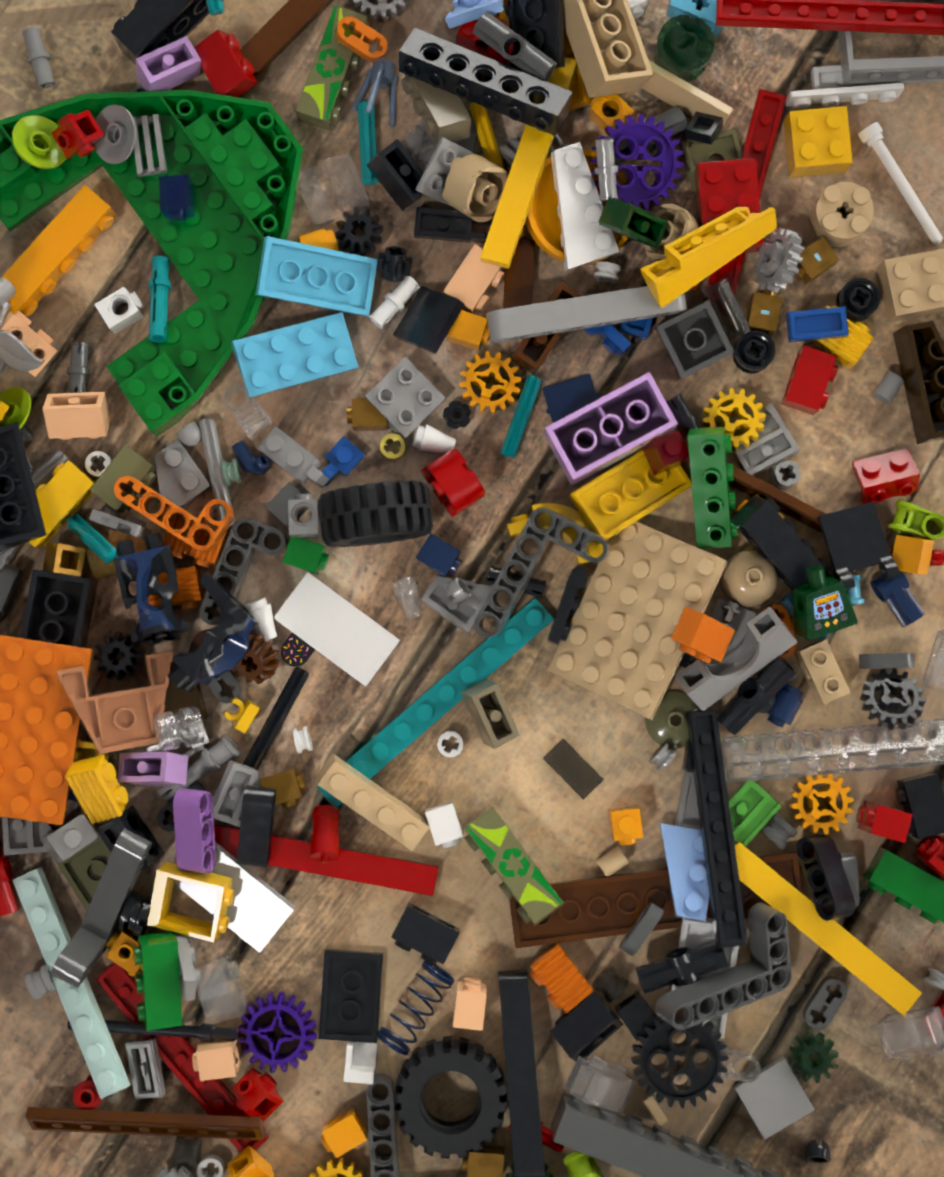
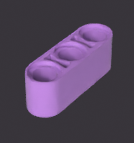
[173,788,216,874]

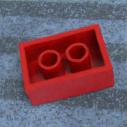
[694,158,763,253]

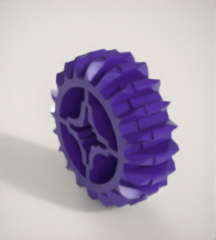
[238,991,317,1073]

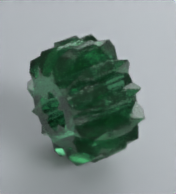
[788,1031,839,1083]

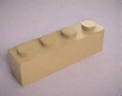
[316,754,430,851]

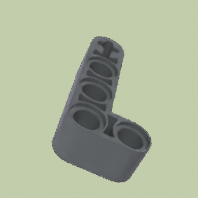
[200,518,288,626]

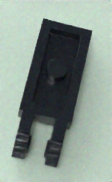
[414,207,494,243]
[547,566,588,645]

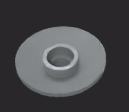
[94,105,136,164]

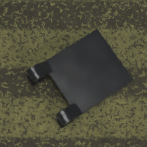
[817,502,900,591]

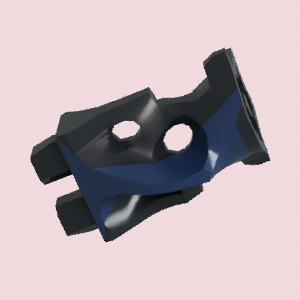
[113,533,190,646]
[167,573,259,692]

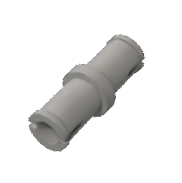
[22,27,56,89]
[595,138,618,201]

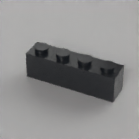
[730,495,832,592]

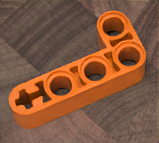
[114,476,234,552]

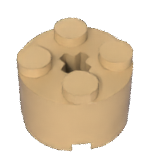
[442,154,507,222]
[809,182,874,247]

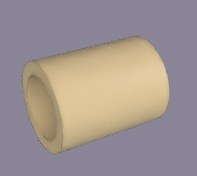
[596,846,629,877]

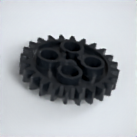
[631,1016,729,1109]

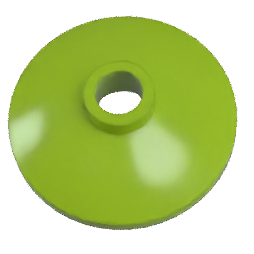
[12,115,66,169]
[0,387,31,429]

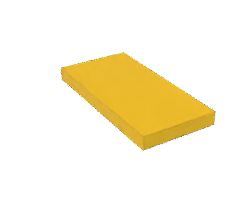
[569,450,692,544]

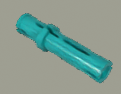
[148,256,171,343]

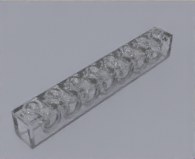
[721,718,944,783]

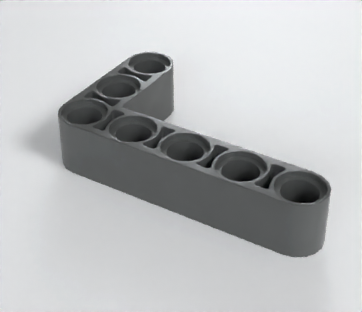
[474,508,611,638]
[51,829,152,988]
[655,902,792,1030]
[366,1073,399,1177]

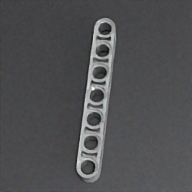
[486,286,687,343]

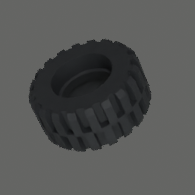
[318,481,434,547]
[394,1036,507,1159]

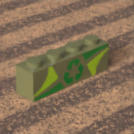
[295,5,368,131]
[464,807,563,926]

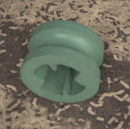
[222,458,242,486]

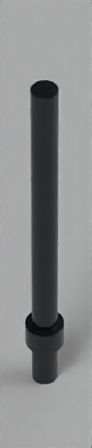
[67,1020,238,1042]

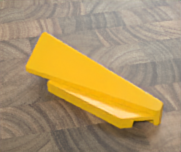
[640,207,777,308]

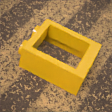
[147,861,235,943]

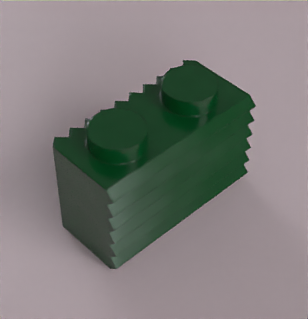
[599,197,668,248]

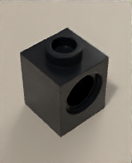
[615,990,656,1041]

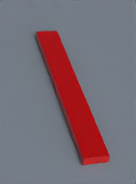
[715,0,944,35]
[702,88,787,316]
[214,824,439,896]
[95,963,269,1153]

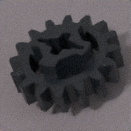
[860,668,926,730]

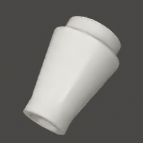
[411,424,456,453]
[244,597,278,641]

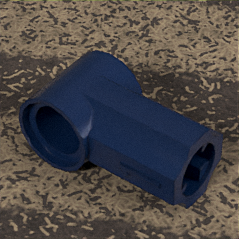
[870,571,925,627]

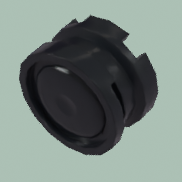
[836,278,881,322]
[732,330,776,374]
[118,891,152,936]

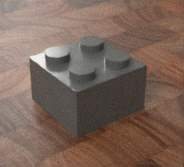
[655,300,734,379]

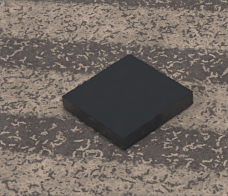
[393,286,465,354]

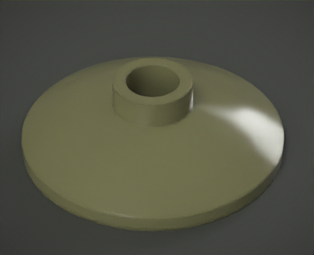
[645,691,701,749]

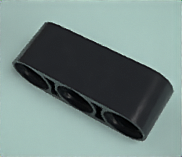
[237,785,276,868]
[796,835,856,921]

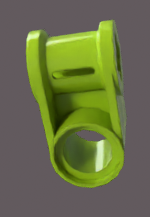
[887,500,944,541]
[563,1151,603,1177]

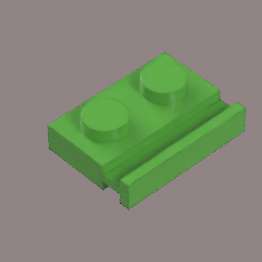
[728,777,782,847]

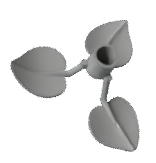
[0,277,44,371]

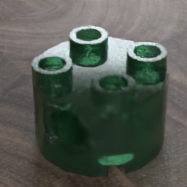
[654,15,714,82]

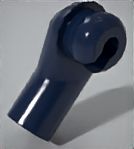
[232,441,271,475]

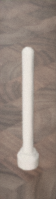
[858,121,943,245]

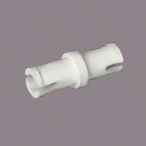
[369,276,420,329]

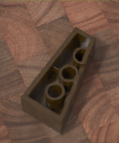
[893,321,944,444]

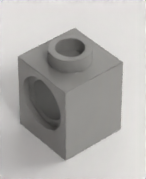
[288,494,321,538]

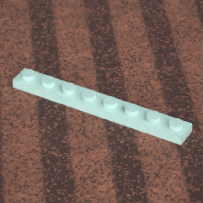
[12,867,131,1099]

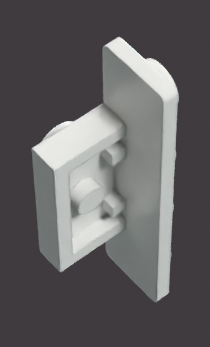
[785,65,905,109]

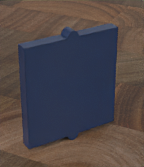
[542,374,600,423]

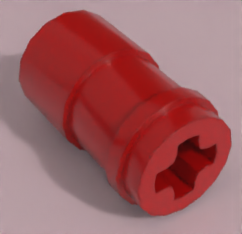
[310,805,340,864]

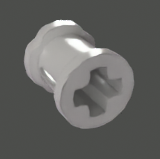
[770,460,801,489]

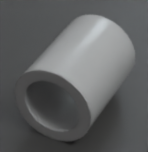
[873,371,904,404]

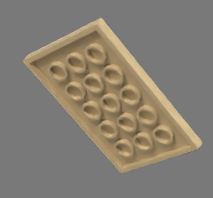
[547,522,728,720]

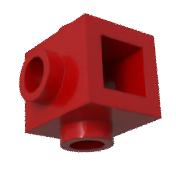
[51,110,104,159]
[231,1067,284,1122]

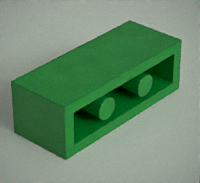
[863,847,944,924]
[133,932,183,1031]

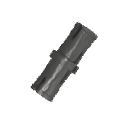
[67,342,90,393]

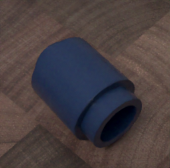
[766,684,804,728]

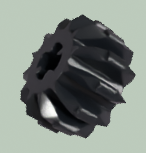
[335,207,384,257]
[93,632,144,681]

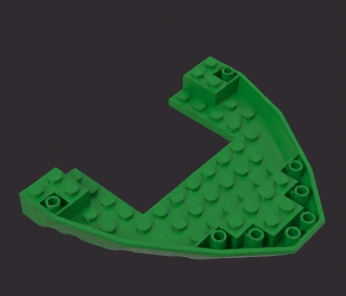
[0,90,303,437]

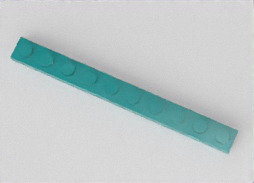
[317,598,554,807]

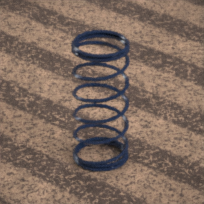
[377,960,455,1055]

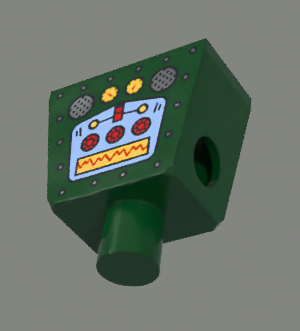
[793,565,858,641]

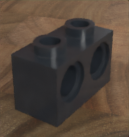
[96,805,165,871]

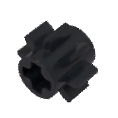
[376,246,412,282]

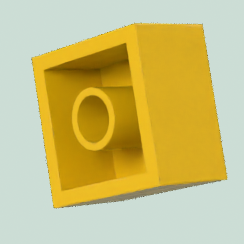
[783,106,853,178]

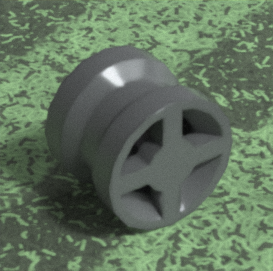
[760,813,798,850]

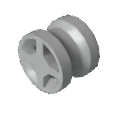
[25,964,57,1000]

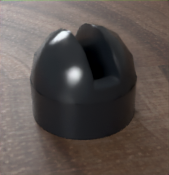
[807,1139,831,1163]

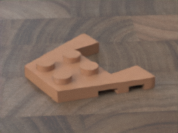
[56,650,173,754]

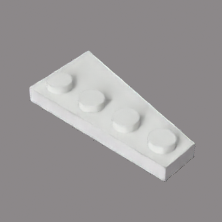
[550,142,619,271]

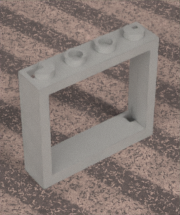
[838,0,944,86]

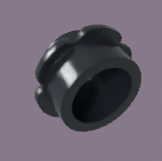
[443,401,471,429]

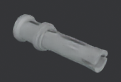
[158,733,241,804]

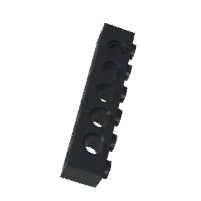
[399,28,572,136]

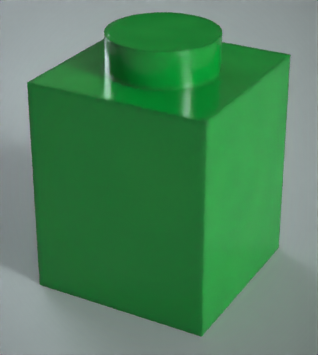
[282,537,329,575]

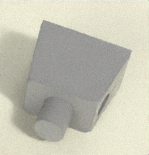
[40,811,100,863]

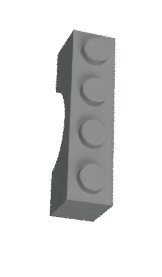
[676,606,798,711]

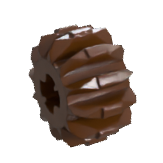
[233,634,281,684]

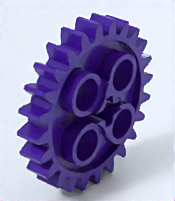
[590,114,684,210]

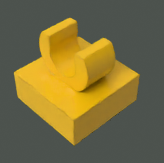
[223,697,260,734]

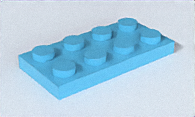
[256,236,377,317]
[231,312,359,398]

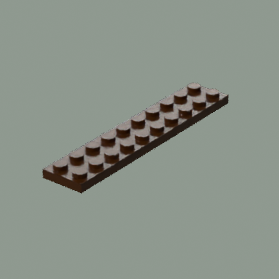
[509,852,803,948]

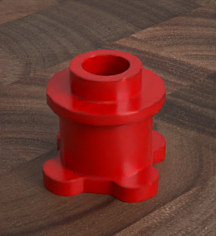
[73,1074,108,1110]

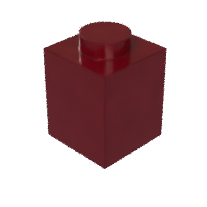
[643,430,689,476]

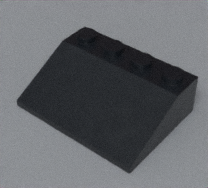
[0,423,47,552]

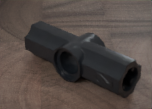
[718,656,797,735]
[636,941,729,994]

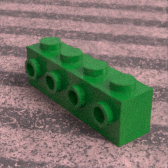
[688,426,738,549]

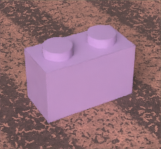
[135,36,201,91]
[118,752,188,786]

